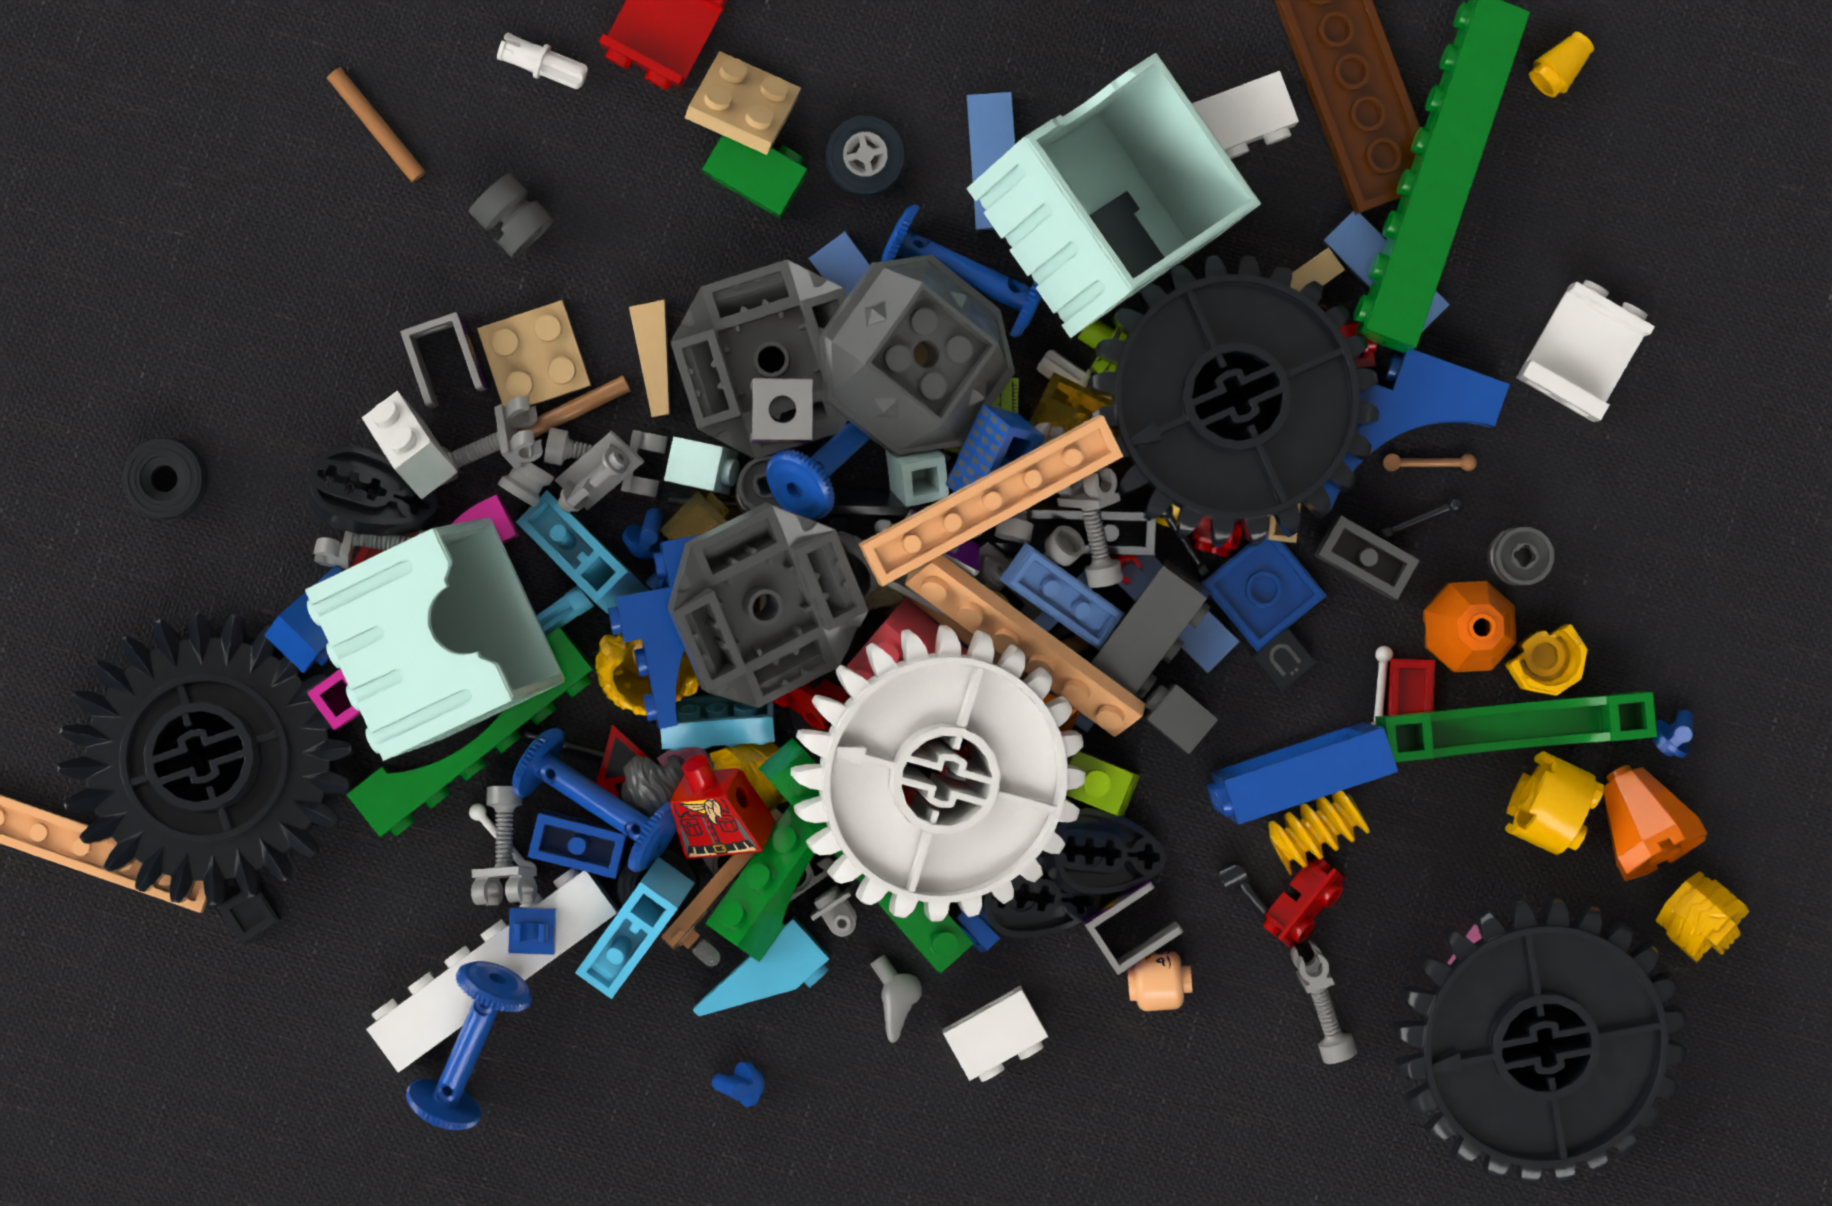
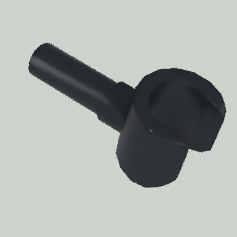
[1217,861,1270,915]

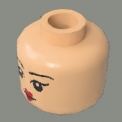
[1127,951,1193,1011]

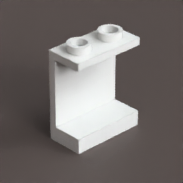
[1516,280,1655,422]

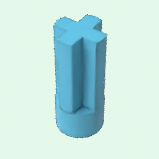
[536,585,594,637]

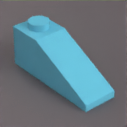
[516,490,649,614]
[575,857,695,999]
[693,916,830,1016]

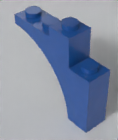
[1323,350,1510,512]
[608,534,701,729]

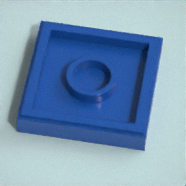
[1201,529,1327,652]

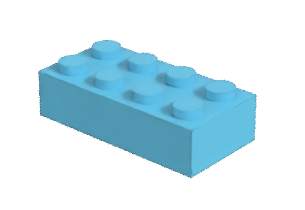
[660,695,775,751]

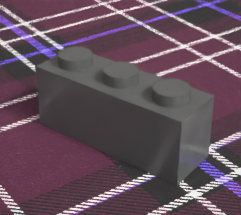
[1090,559,1211,699]

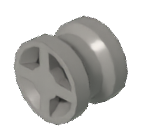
[498,462,554,508]

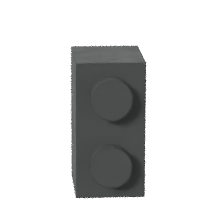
[1314,515,1420,600]
[1143,682,1218,754]

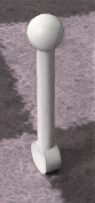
[1371,646,1393,725]
[469,803,537,868]

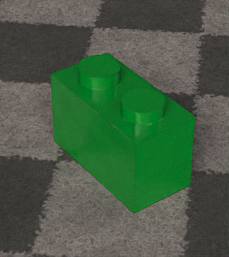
[702,135,808,219]

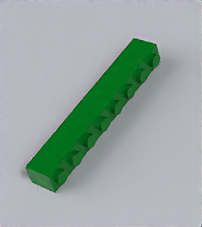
[1354,0,1530,353]

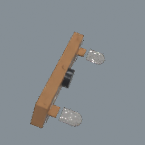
[661,807,783,966]

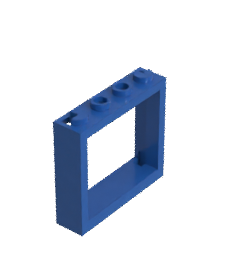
[1206,722,1398,824]

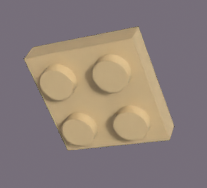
[685,51,801,155]
[477,300,592,407]

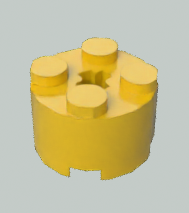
[1505,751,1604,855]

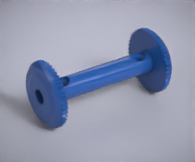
[881,204,1042,338]
[766,422,874,520]
[512,728,677,872]
[406,961,532,1130]

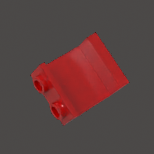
[599,0,728,91]

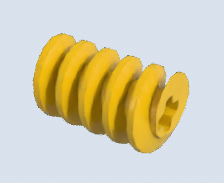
[1268,791,1370,875]

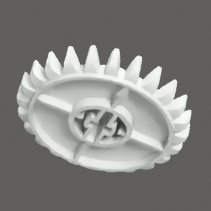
[790,625,1086,922]

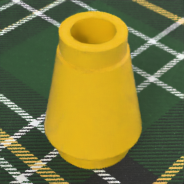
[1529,31,1594,98]

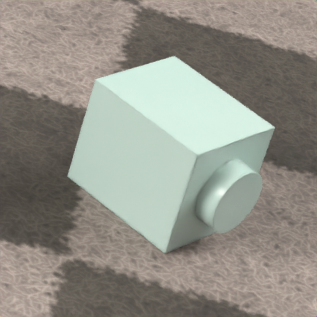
[664,436,740,495]
[886,449,949,507]

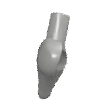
[870,954,922,1043]

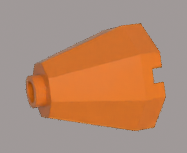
[1423,581,1517,672]
[1603,765,1707,881]

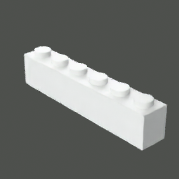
[367,868,620,1073]

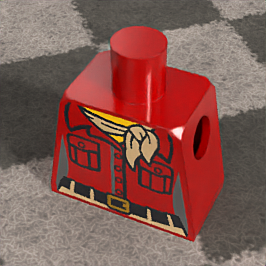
[670,755,776,859]

